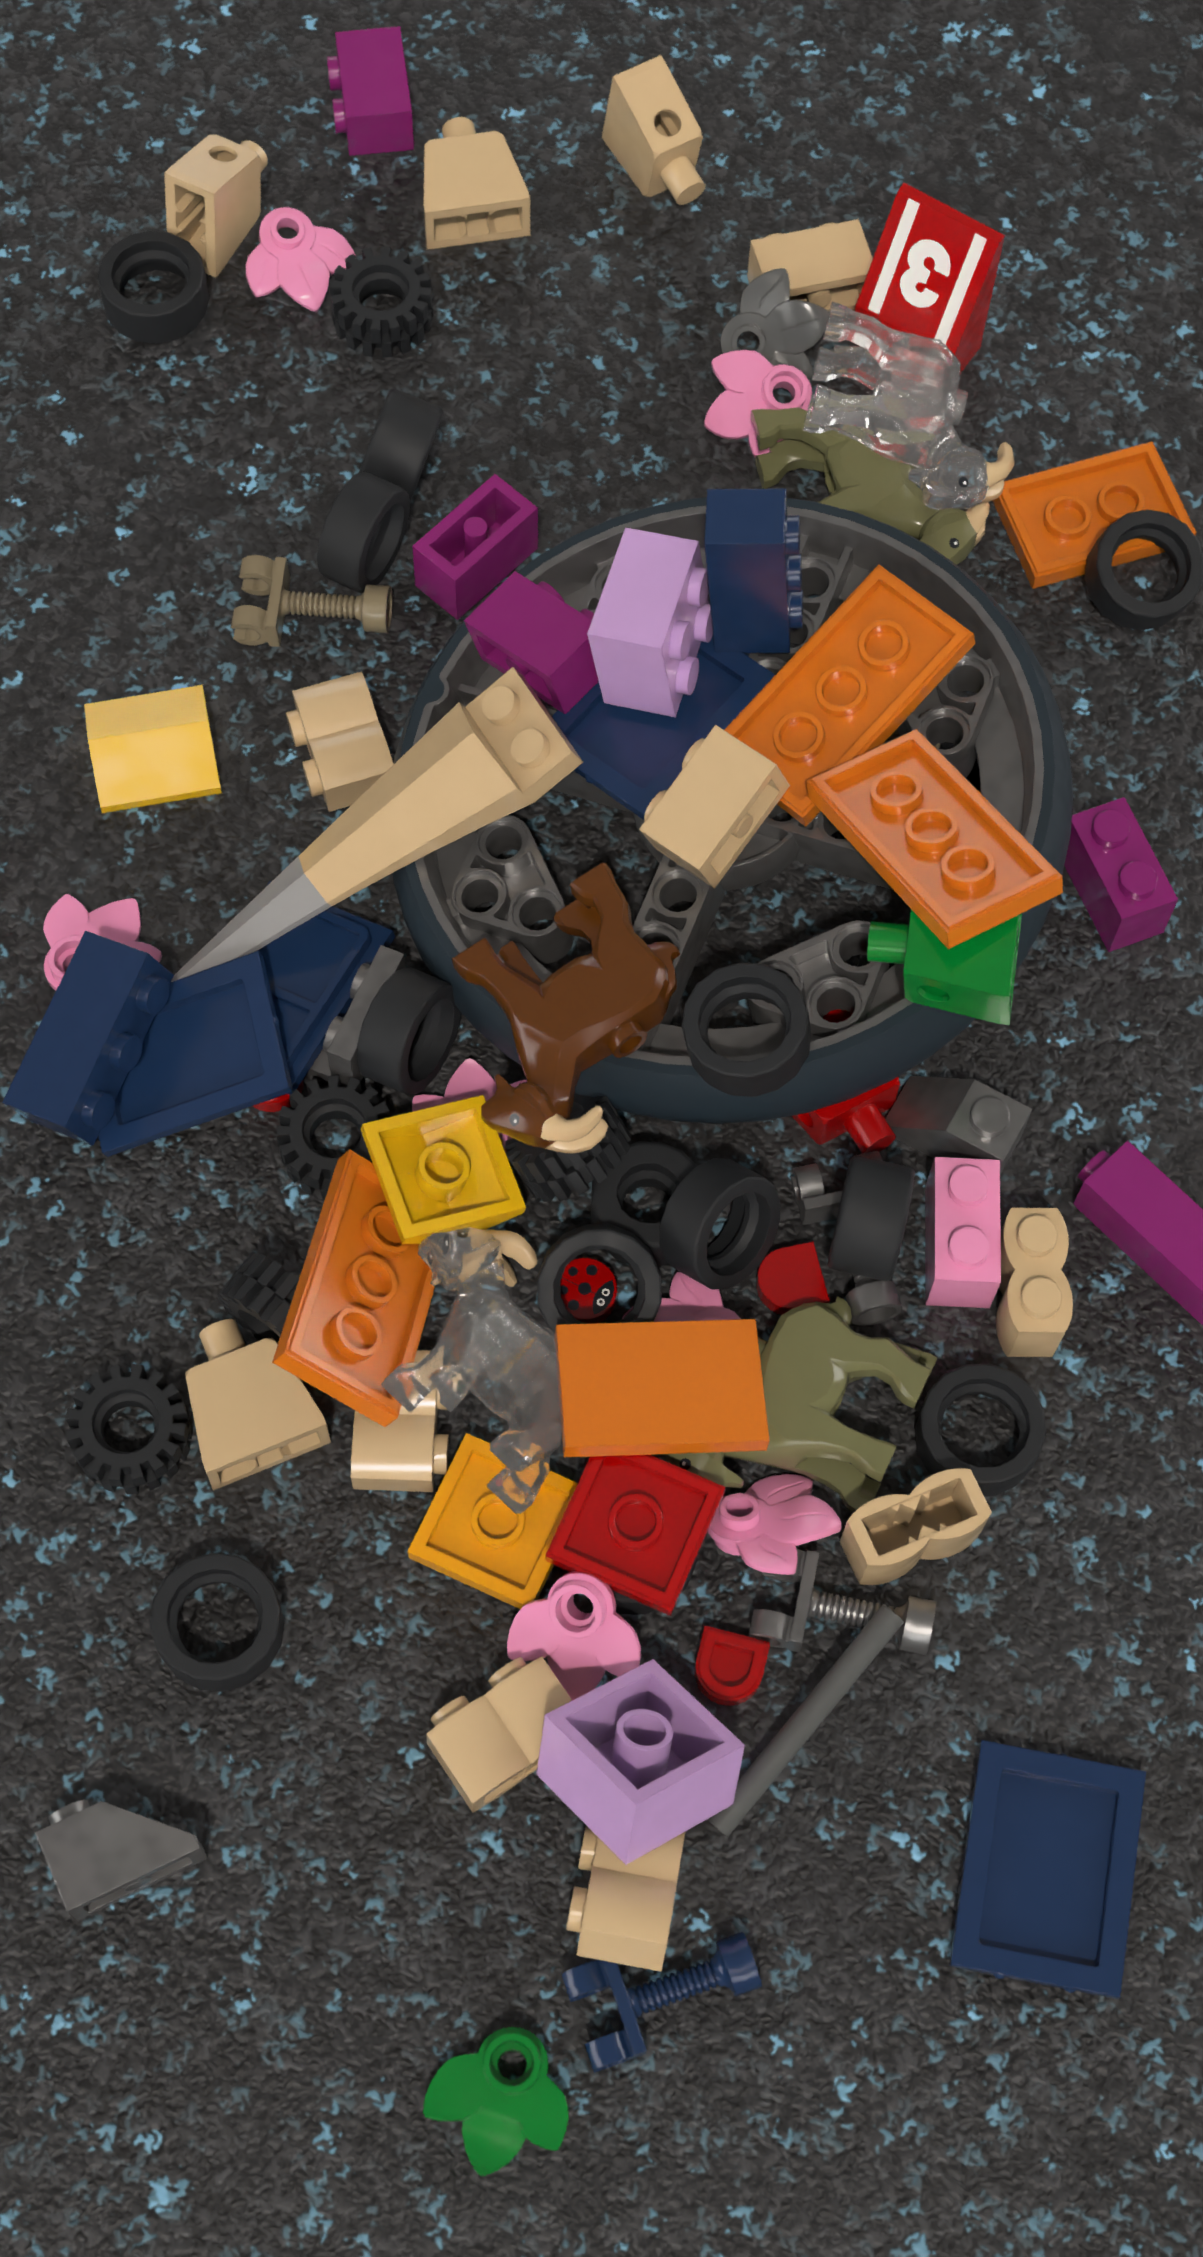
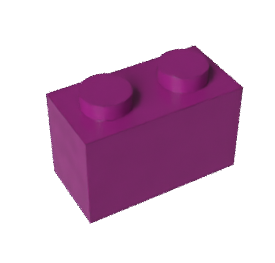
[327,26,414,156]
[412,474,538,620]
[464,571,599,714]
[1064,797,1178,953]

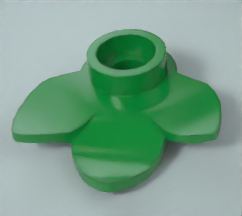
[423,2027,569,2176]

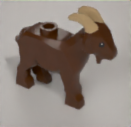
[452,862,680,1154]

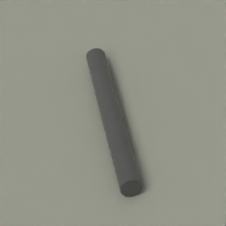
[707,1605,904,1837]

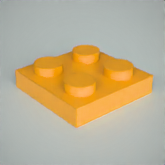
[407,1433,578,1609]

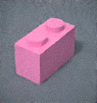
[925,1157,1001,1308]

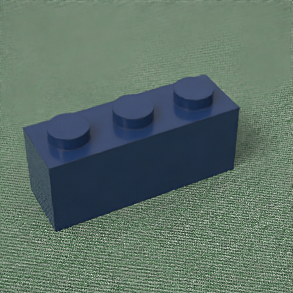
[705,489,803,653]
[2,931,174,1146]

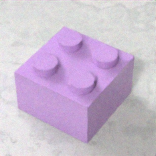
[587,527,713,717]
[536,1659,745,1865]

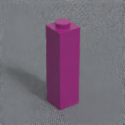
[1073,1141,1203,1326]

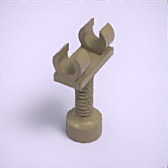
[231,555,393,647]

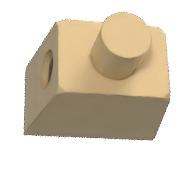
[602,55,705,205]
[424,117,530,250]
[164,134,268,278]
[185,1319,331,1491]

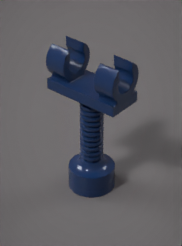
[561,1931,762,2073]

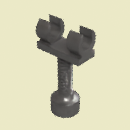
[791,1151,903,1326]
[749,1548,936,1655]

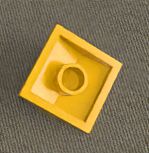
[84,685,222,813]
[360,1095,526,1244]

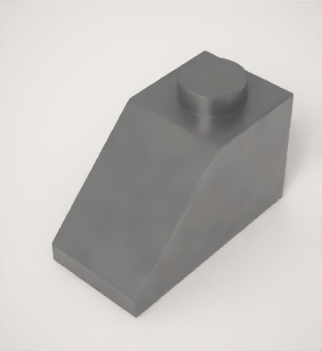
[886,1076,1032,1175]
[35,1800,208,1921]

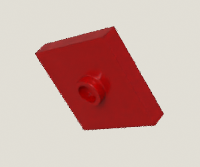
[545,1455,726,1616]

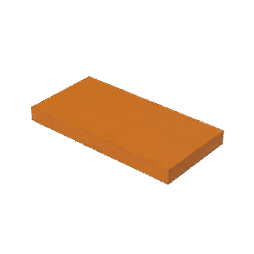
[725,564,976,827]
[807,729,1063,949]
[272,1149,447,1427]

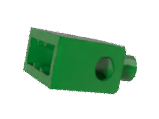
[867,909,1022,1025]

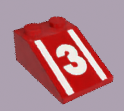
[850,183,1005,393]

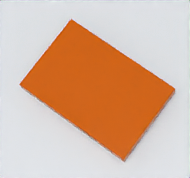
[993,441,1197,589]
[554,1319,770,1457]

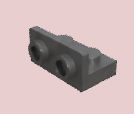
[308,945,406,1086]

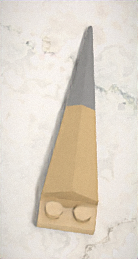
[171,667,583,982]

